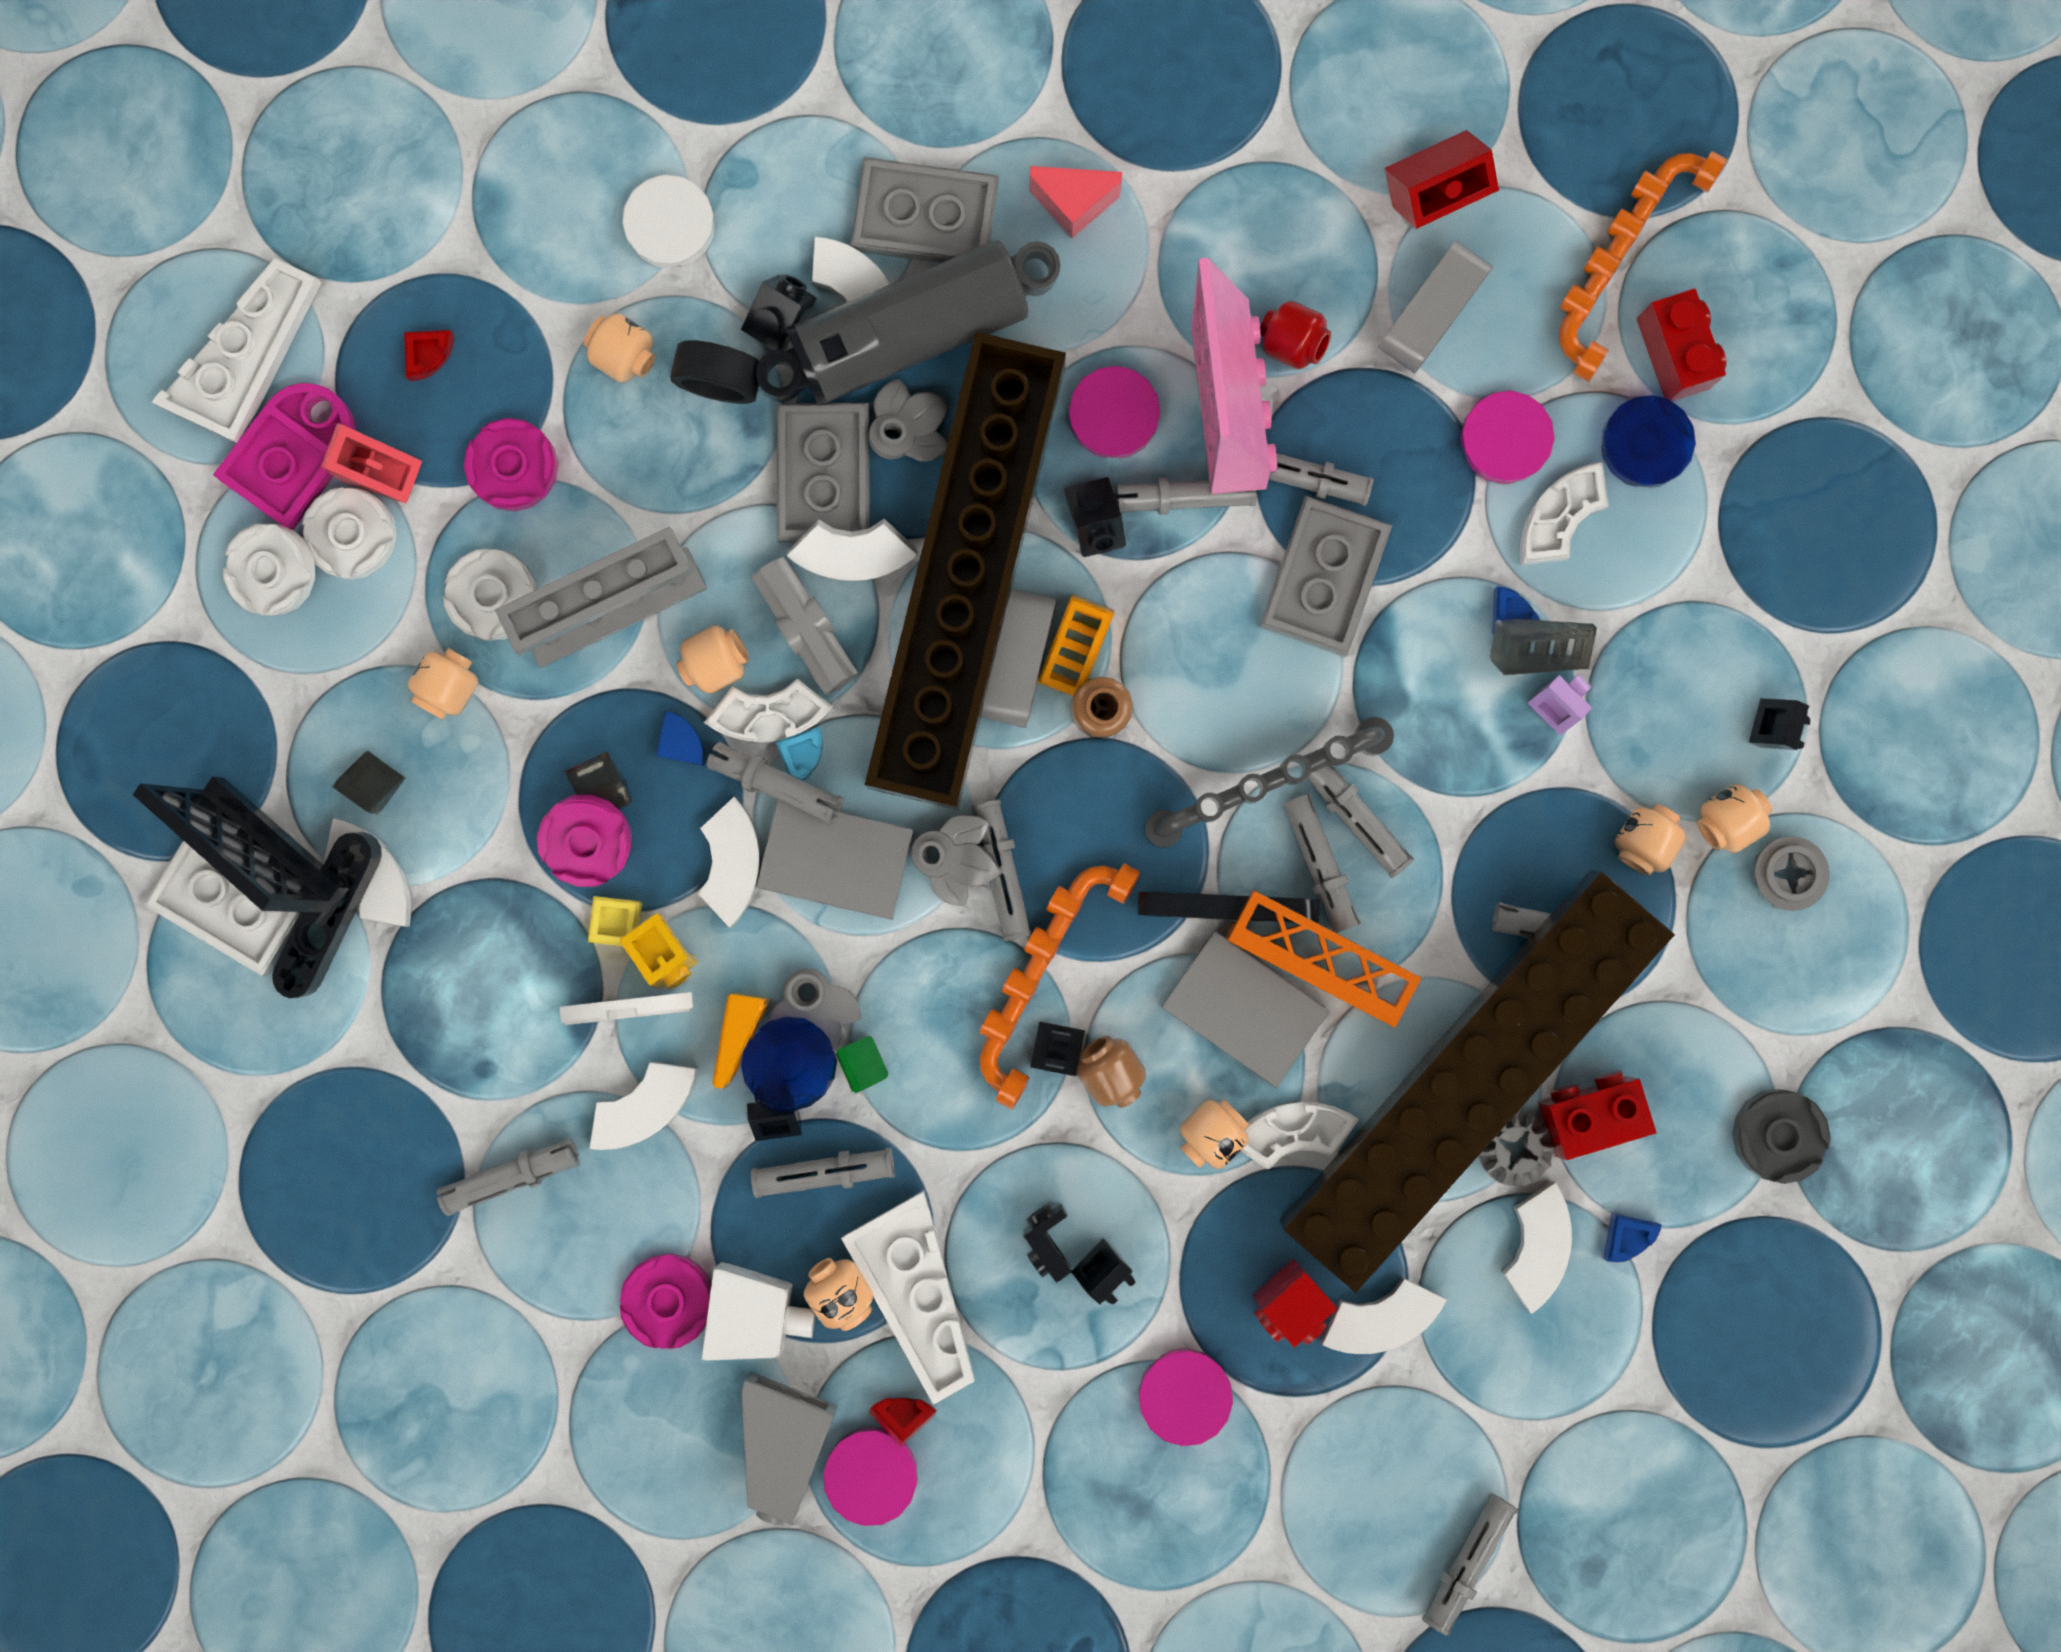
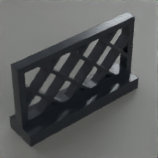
[133,777,349,926]

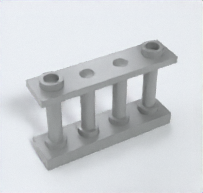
[495,526,708,668]

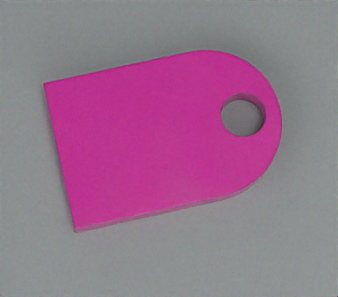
[213,383,356,530]

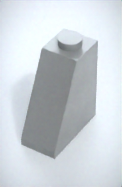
[742,1372,838,1525]

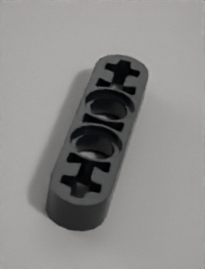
[272,832,382,999]
[1138,892,1320,923]

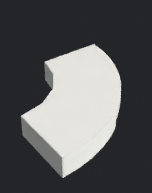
[812,237,890,303]
[1519,462,1609,566]
[787,519,918,581]
[704,679,835,744]
[698,797,760,928]
[323,818,411,927]
[559,992,693,1025]
[589,1062,698,1150]
[1241,1102,1359,1170]
[1502,1181,1572,1314]
[1320,1277,1447,1354]

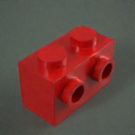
[1384,130,1499,229]
[1636,288,1727,404]
[1539,1071,1657,1161]
[1252,1259,1338,1348]

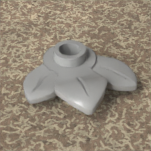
[868,379,948,462]
[911,815,1001,906]
[770,968,861,1059]

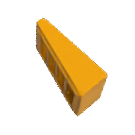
[1038,594,1115,696]
[712,993,770,1089]

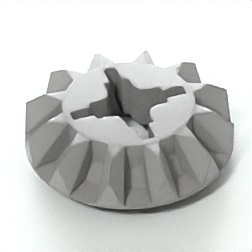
[1752,836,1830,911]
[1479,1111,1555,1187]

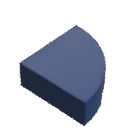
[1492,586,1542,636]
[656,711,705,766]
[1603,1213,1662,1262]

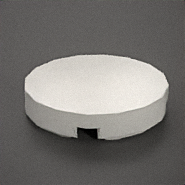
[622,175,715,268]
[301,487,397,580]
[223,524,315,615]
[443,549,537,641]

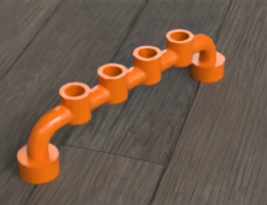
[1559,151,1728,382]
[979,863,1141,1110]

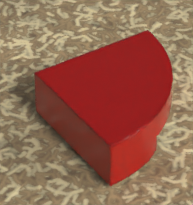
[404,330,454,382]
[869,1397,937,1447]

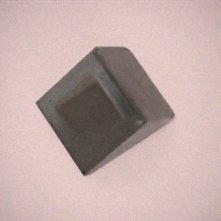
[332,751,406,815]
[565,751,632,809]

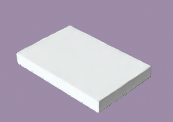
[144,841,300,976]

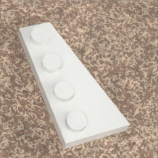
[152,258,321,443]
[841,1190,975,1405]

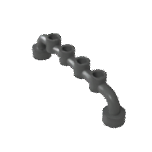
[1144,717,1394,848]

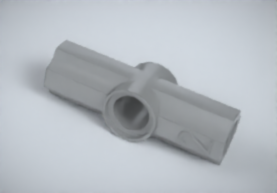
[751,557,859,696]

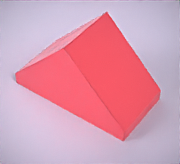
[1030,166,1122,238]
[321,424,422,504]

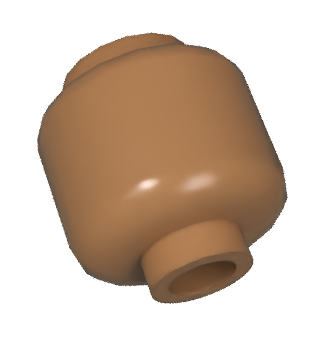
[1070,677,1133,738]
[1077,1036,1146,1108]

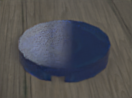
[1601,395,1696,488]
[741,1016,837,1112]

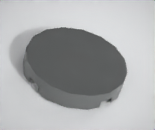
[1732,1089,1831,1184]

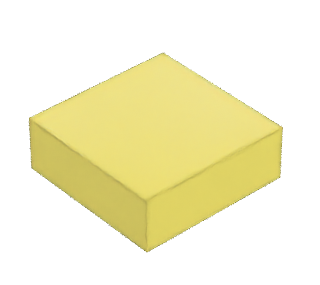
[588,896,642,946]

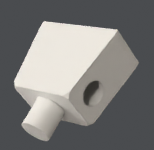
[702,1262,816,1361]

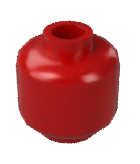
[1260,301,1331,370]

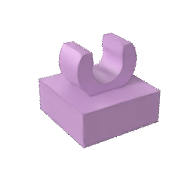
[1527,674,1592,735]

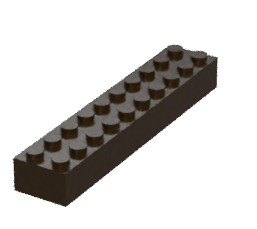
[865,331,1066,811]
[1280,870,1675,1293]

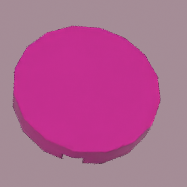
[1069,366,1160,459]
[1460,391,1555,485]
[463,418,558,512]
[537,795,632,887]
[620,1253,712,1349]
[1138,1348,1233,1446]
[823,1427,918,1526]

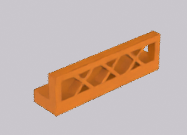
[1224,890,1422,1028]

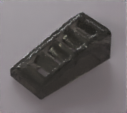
[1490,619,1597,675]

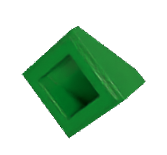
[835,1036,888,1094]

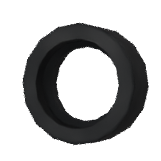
[670,340,759,404]

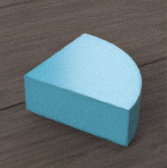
[776,726,823,781]

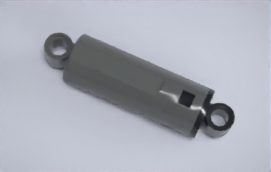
[756,241,1061,406]

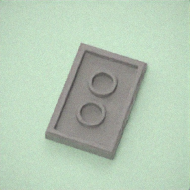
[850,157,999,263]
[777,403,870,543]
[1259,495,1392,657]
[756,800,914,920]
[1161,931,1330,1088]

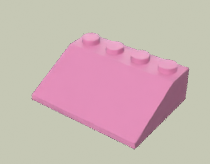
[1191,258,1277,494]

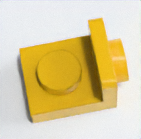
[619,913,698,990]

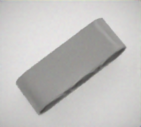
[1378,240,1493,374]
[981,588,1057,728]

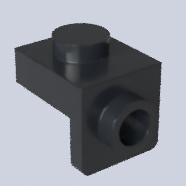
[741,274,817,351]
[1064,477,1126,557]
[1023,1203,1072,1283]

